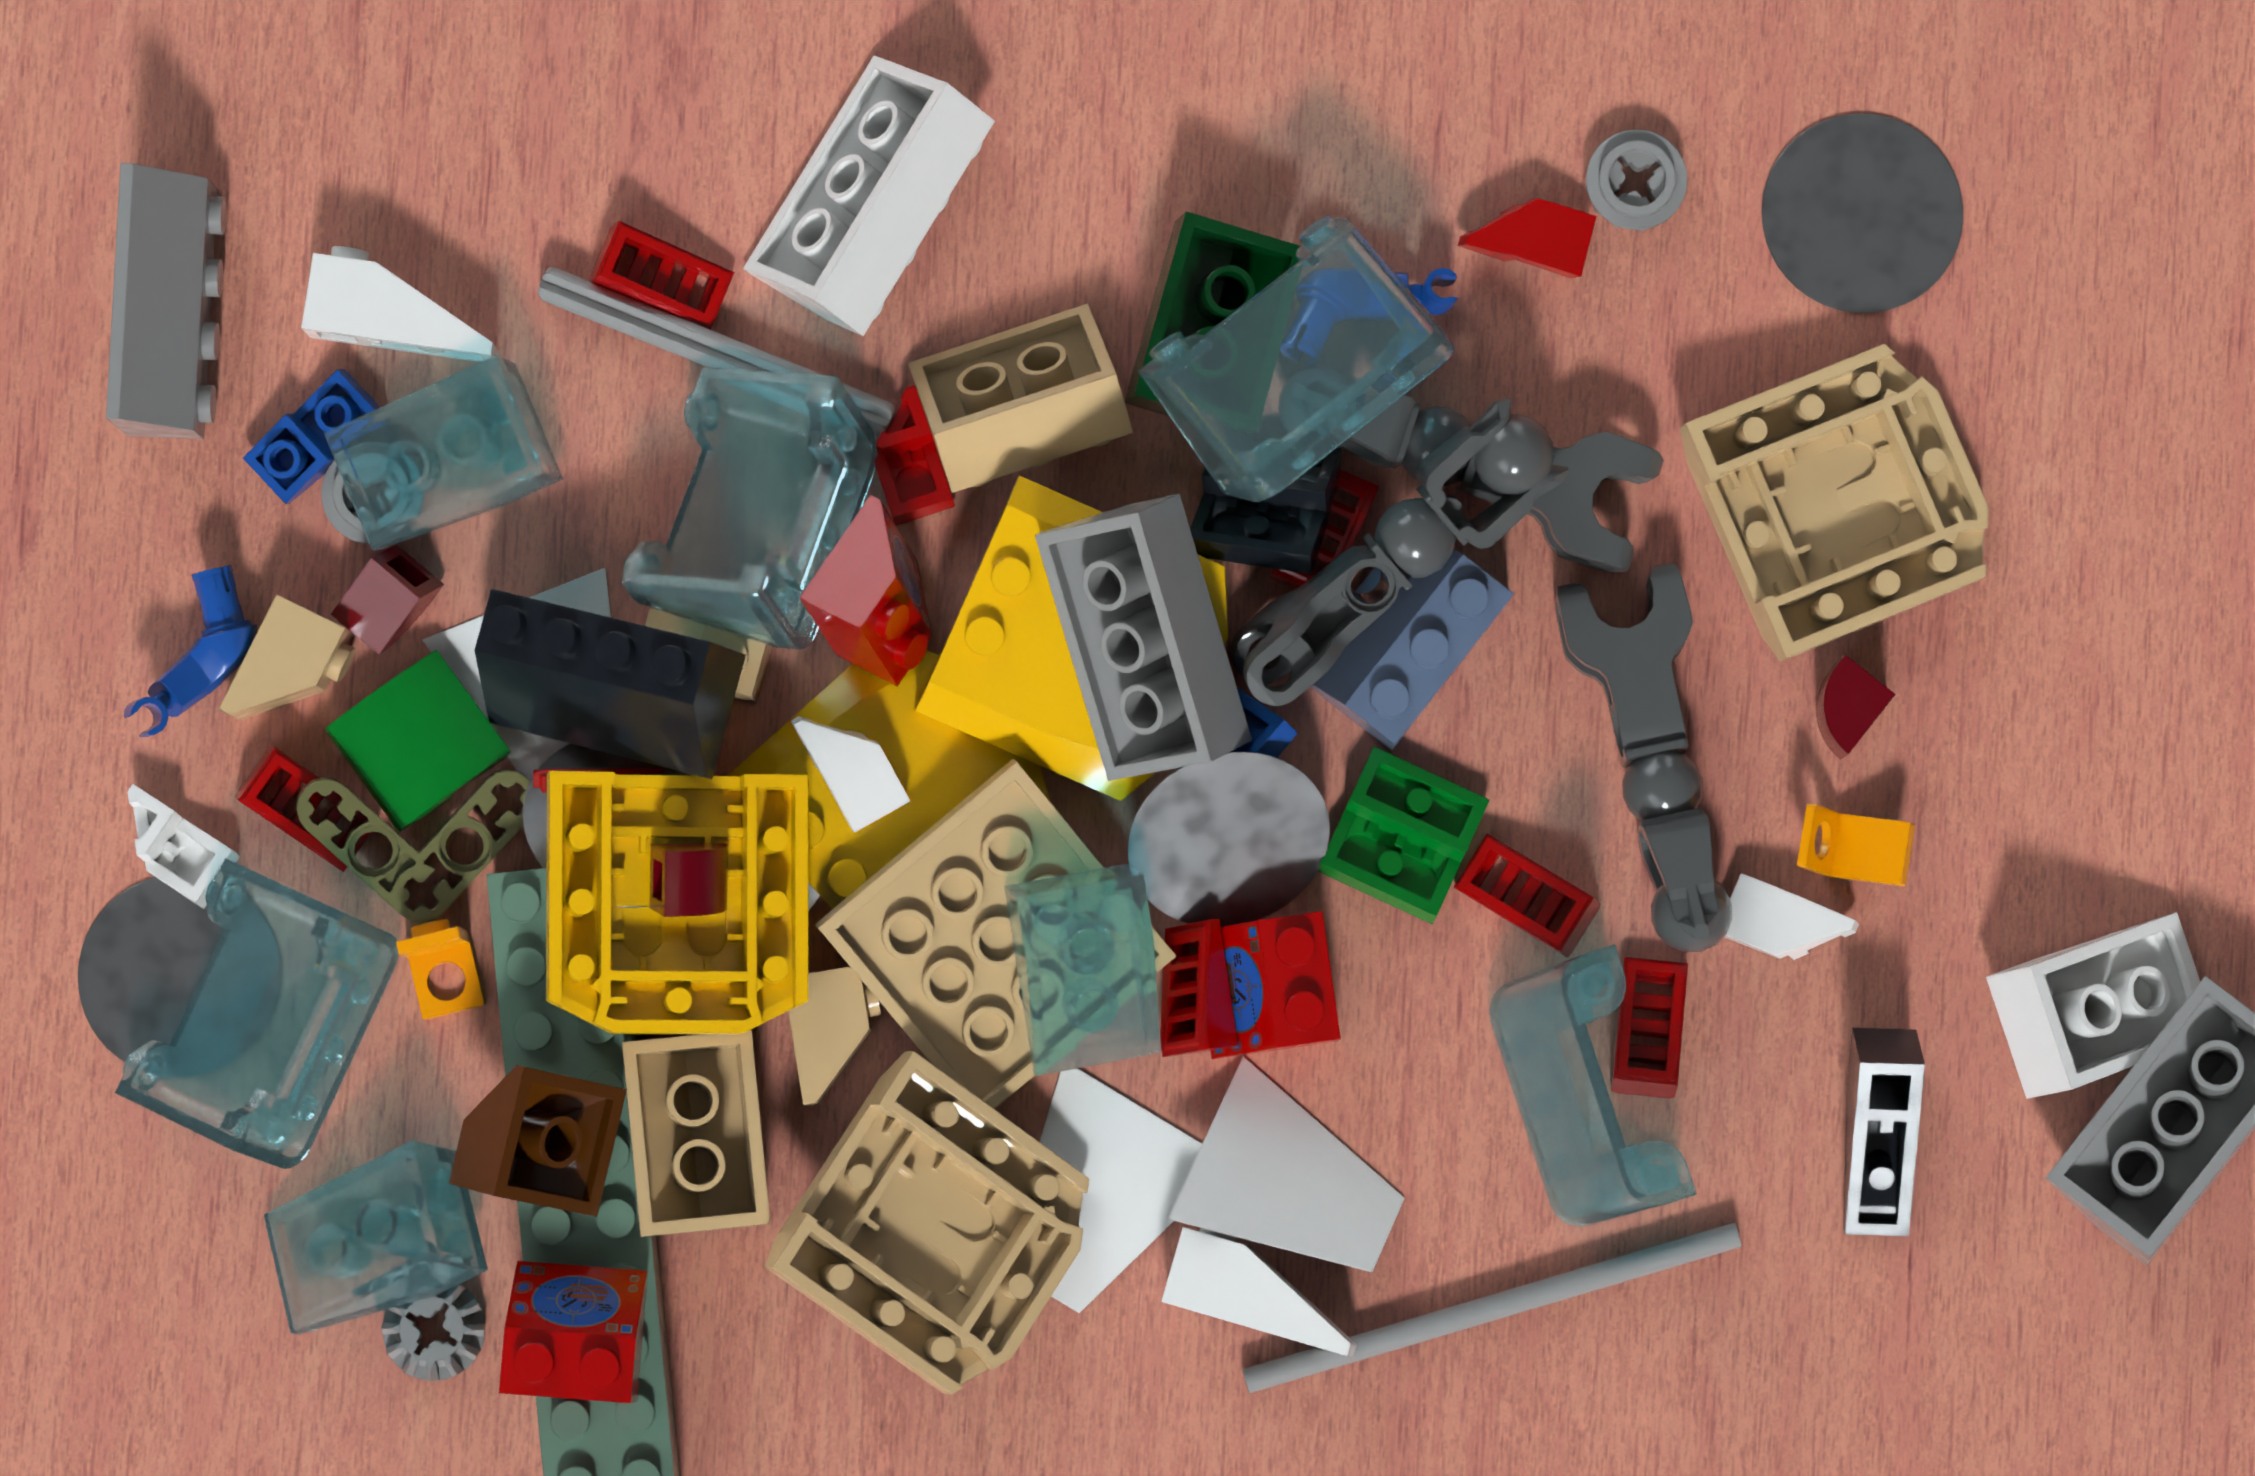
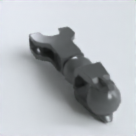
[1277,366,1664,573]
[1230,398,1569,706]
[1554,563,1732,952]

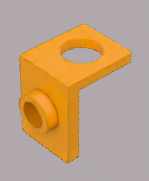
[1797,803,1915,887]
[396,919,485,1020]

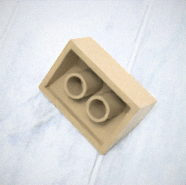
[908,303,1133,493]
[622,1030,770,1237]

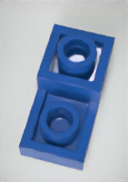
[243,369,388,504]

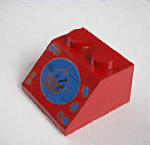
[799,495,932,687]
[1195,911,1341,1059]
[499,1261,648,1404]

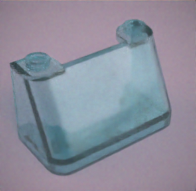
[1138,216,1455,502]
[621,367,877,650]
[115,858,398,1169]
[1489,944,1697,1227]

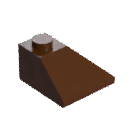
[449,1065,627,1217]

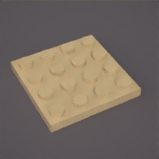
[815,759,1176,1109]

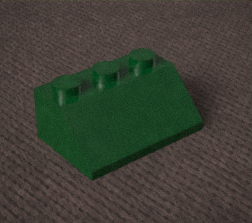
[1124,211,1308,433]

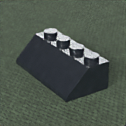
[474,589,746,779]

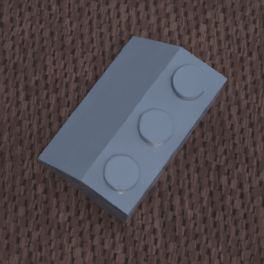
[1310,549,1514,751]

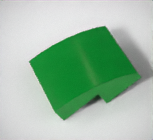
[325,649,511,833]
[1318,747,1490,924]

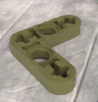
[296,769,530,923]

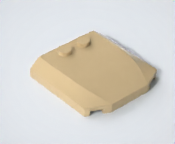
[1680,344,1989,662]
[765,1051,1089,1395]

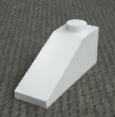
[301,246,499,365]
[1161,1227,1357,1358]

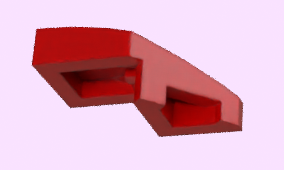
[1457,198,1597,278]
[874,385,955,526]

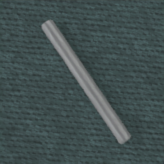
[538,267,895,436]

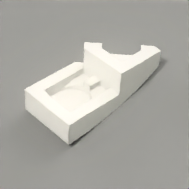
[791,716,910,833]
[127,784,240,909]
[1724,873,1859,960]

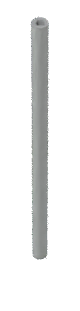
[1242,1222,1742,1394]

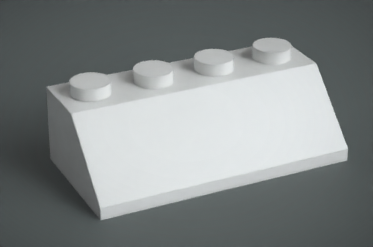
[743,55,995,336]

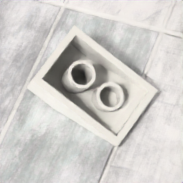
[1986,912,2200,1099]

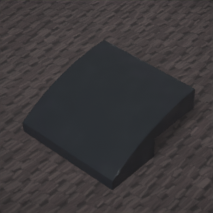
[1190,430,1342,574]

